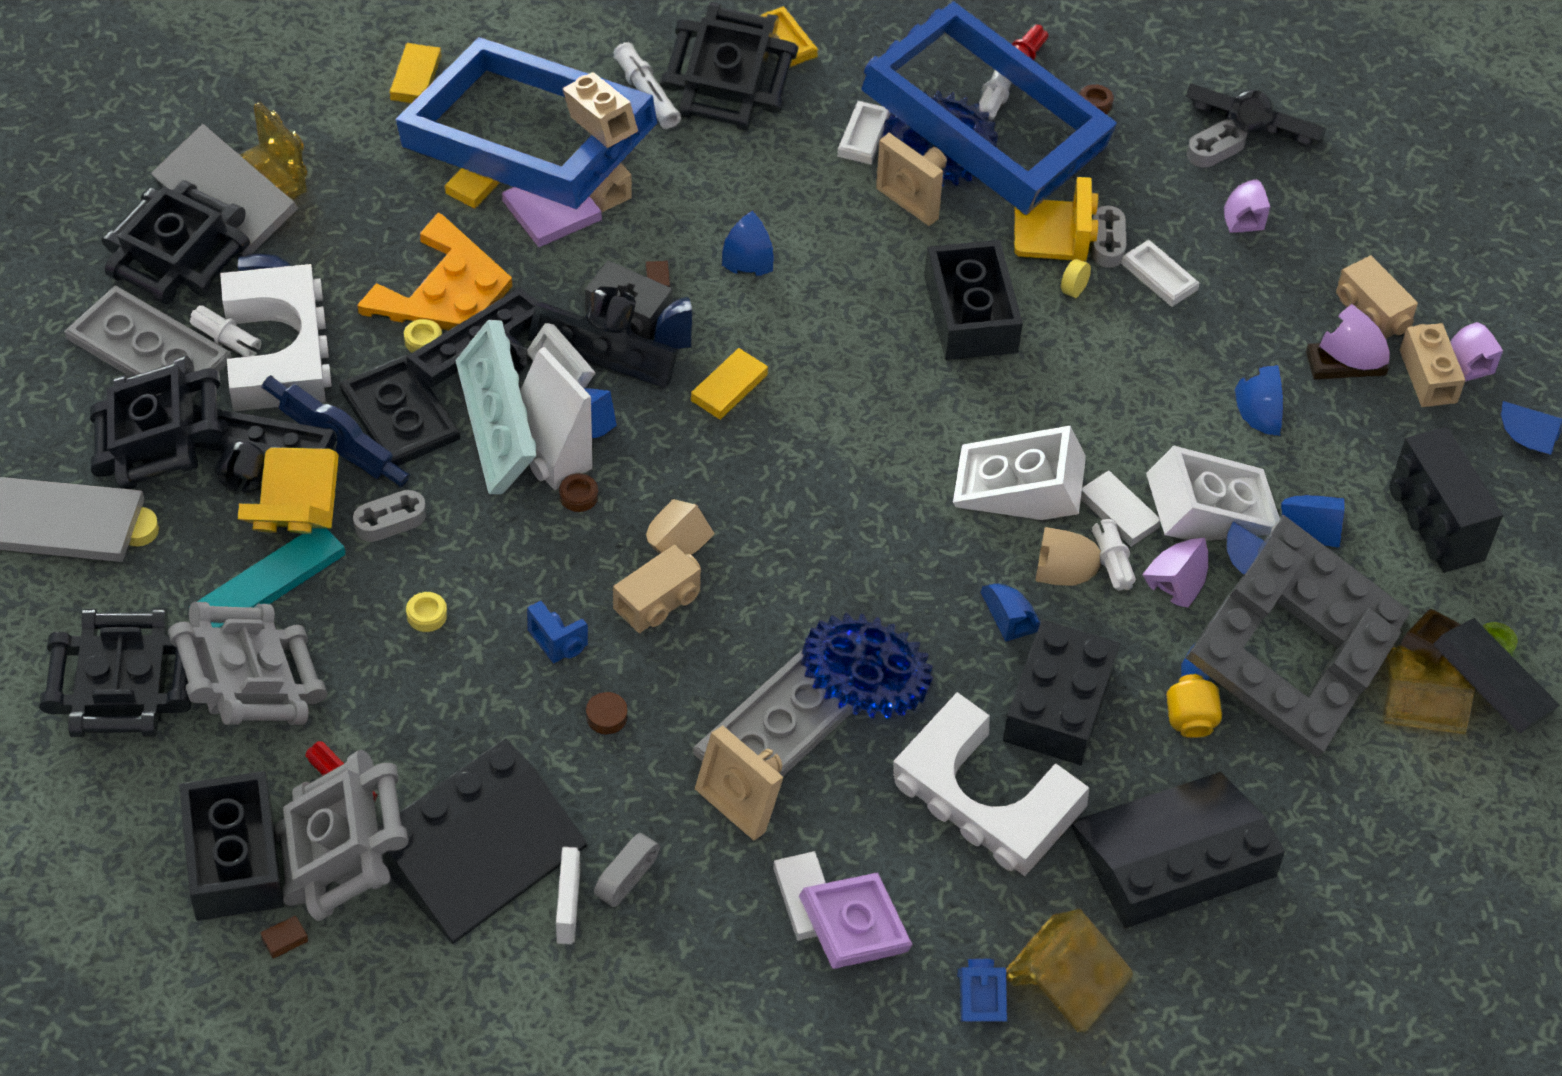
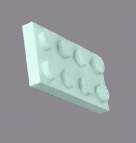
[456,320,536,494]

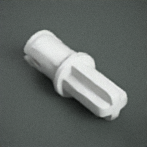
[975,70,1012,121]
[190,306,261,357]
[1092,519,1136,591]

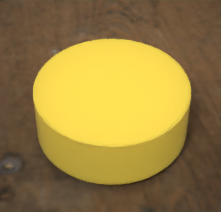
[1061,259,1091,298]
[404,319,442,353]
[129,507,159,547]
[406,592,447,632]

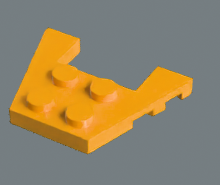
[357,213,512,330]

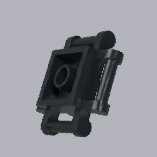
[659,2,799,131]
[101,180,251,304]
[90,356,222,489]
[39,609,192,737]

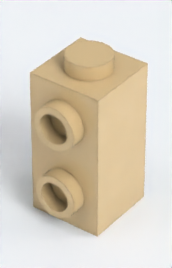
[562,72,638,148]
[1336,255,1418,339]
[1400,323,1465,407]
[613,544,701,633]

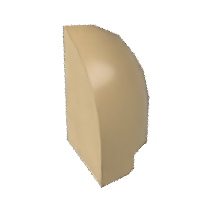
[590,163,632,212]
[646,499,715,555]
[1036,527,1101,586]

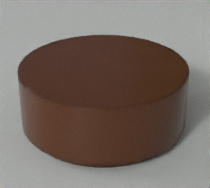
[1079,84,1114,115]
[559,474,598,512]
[586,692,628,735]

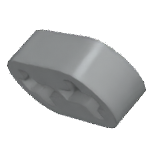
[1187,120,1248,167]
[1091,206,1126,268]
[353,490,427,542]
[594,833,660,907]

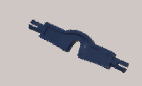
[261,375,410,488]

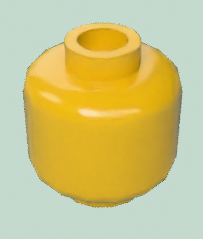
[1166,674,1222,738]

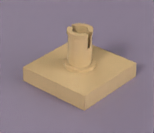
[876,133,947,226]
[695,725,783,840]

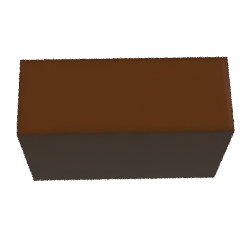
[646,261,670,287]
[260,915,308,959]

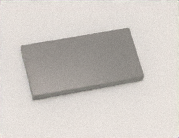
[151,124,298,256]
[64,285,232,397]
[0,477,145,562]
[693,648,865,776]

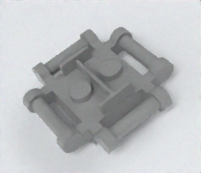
[168,602,328,725]
[274,750,409,921]

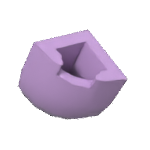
[1224,179,1270,233]
[1320,304,1390,370]
[1450,322,1503,381]
[1142,538,1208,608]

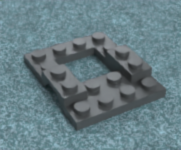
[1186,515,1411,757]

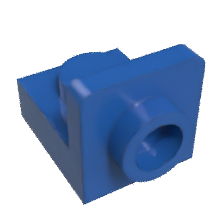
[527,601,588,664]
[957,959,1007,1021]

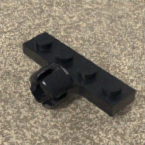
[1185,83,1327,145]
[527,286,678,388]
[407,288,539,387]
[193,405,337,494]

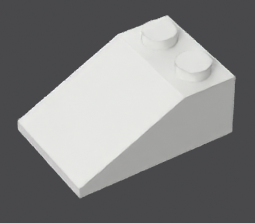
[520,347,593,490]
[953,426,1086,520]
[1146,446,1280,541]

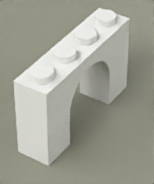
[220,264,332,412]
[893,692,1089,876]

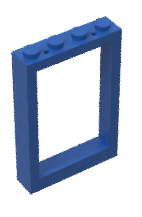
[861,1,1117,215]
[396,37,657,210]

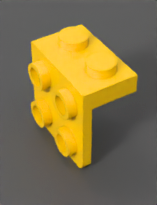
[1014,177,1098,261]
[238,448,339,534]

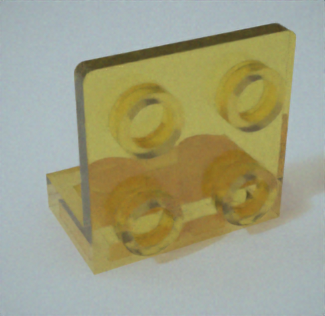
[239,102,307,199]
[1383,645,1475,734]
[1006,909,1133,1032]

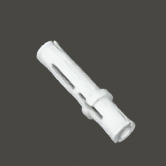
[613,42,681,129]

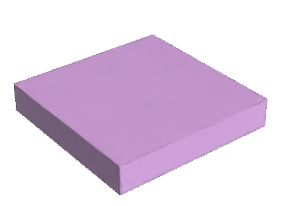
[502,187,602,247]
[799,873,912,969]

